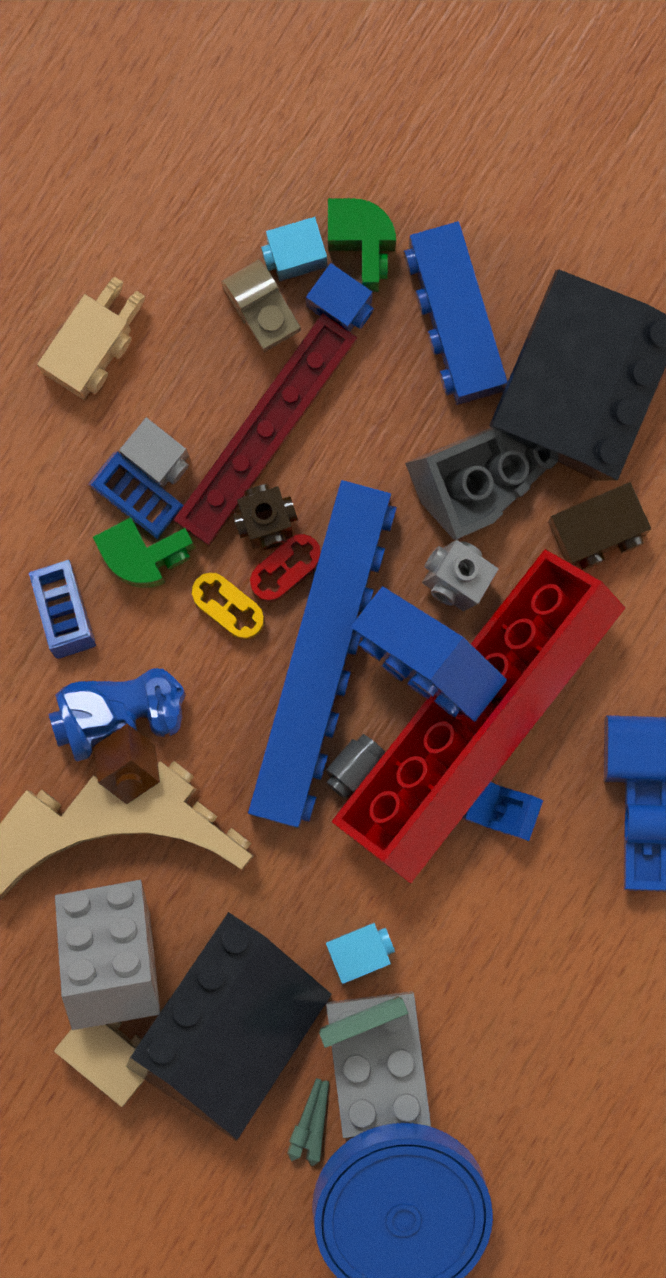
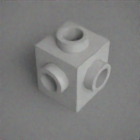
[422,540,499,611]

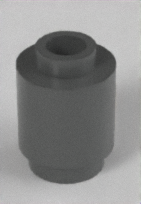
[325,734,385,799]

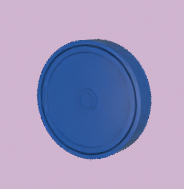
[312,1123,493,1278]

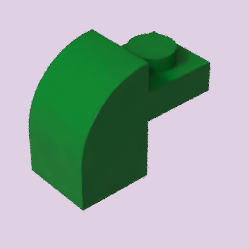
[328,198,396,292]
[93,517,196,588]

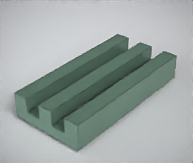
[319,996,409,1048]

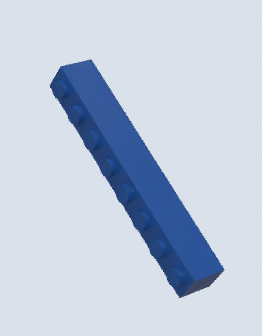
[248,480,397,828]

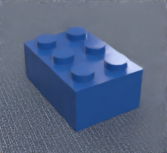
[350,586,507,722]

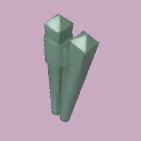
[287,1078,329,1166]

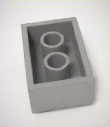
[55,880,160,1030]
[326,991,431,1138]

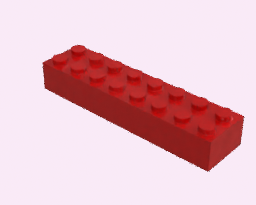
[331,549,626,884]

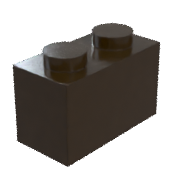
[548,482,651,570]

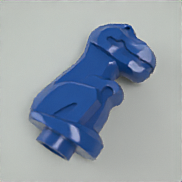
[48,668,186,762]

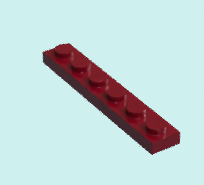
[174,313,357,546]

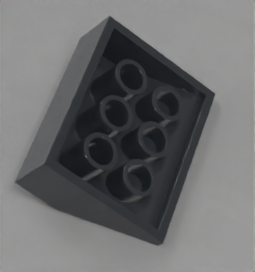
[489,269,666,481]
[126,912,332,1141]

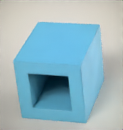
[261,217,328,281]
[326,923,395,984]

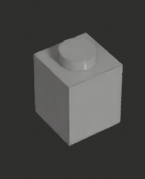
[119,417,189,488]

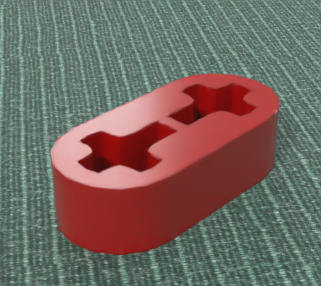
[250,534,321,602]

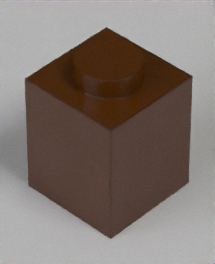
[94,724,160,804]

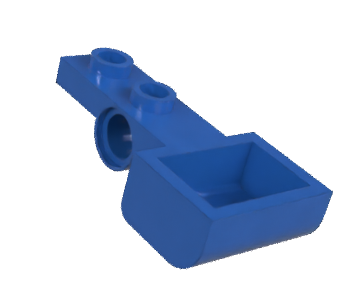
[604,715,666,892]

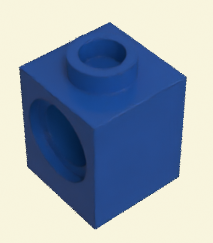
[306,263,374,332]

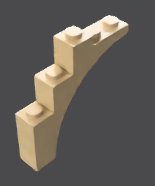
[0,761,254,900]

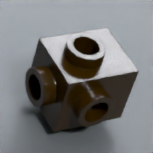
[233,484,298,550]

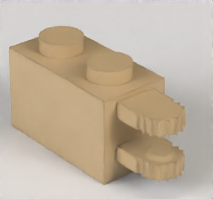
[37,277,145,400]

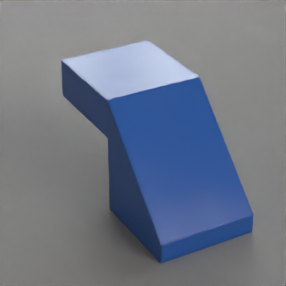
[462,782,543,841]

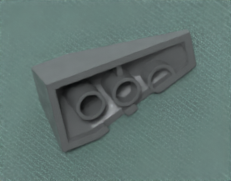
[405,428,558,539]

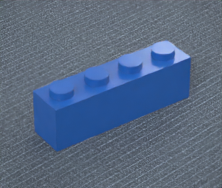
[403,221,508,405]

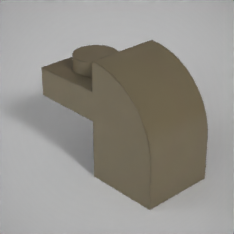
[221,259,301,352]

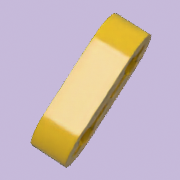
[192,573,264,640]

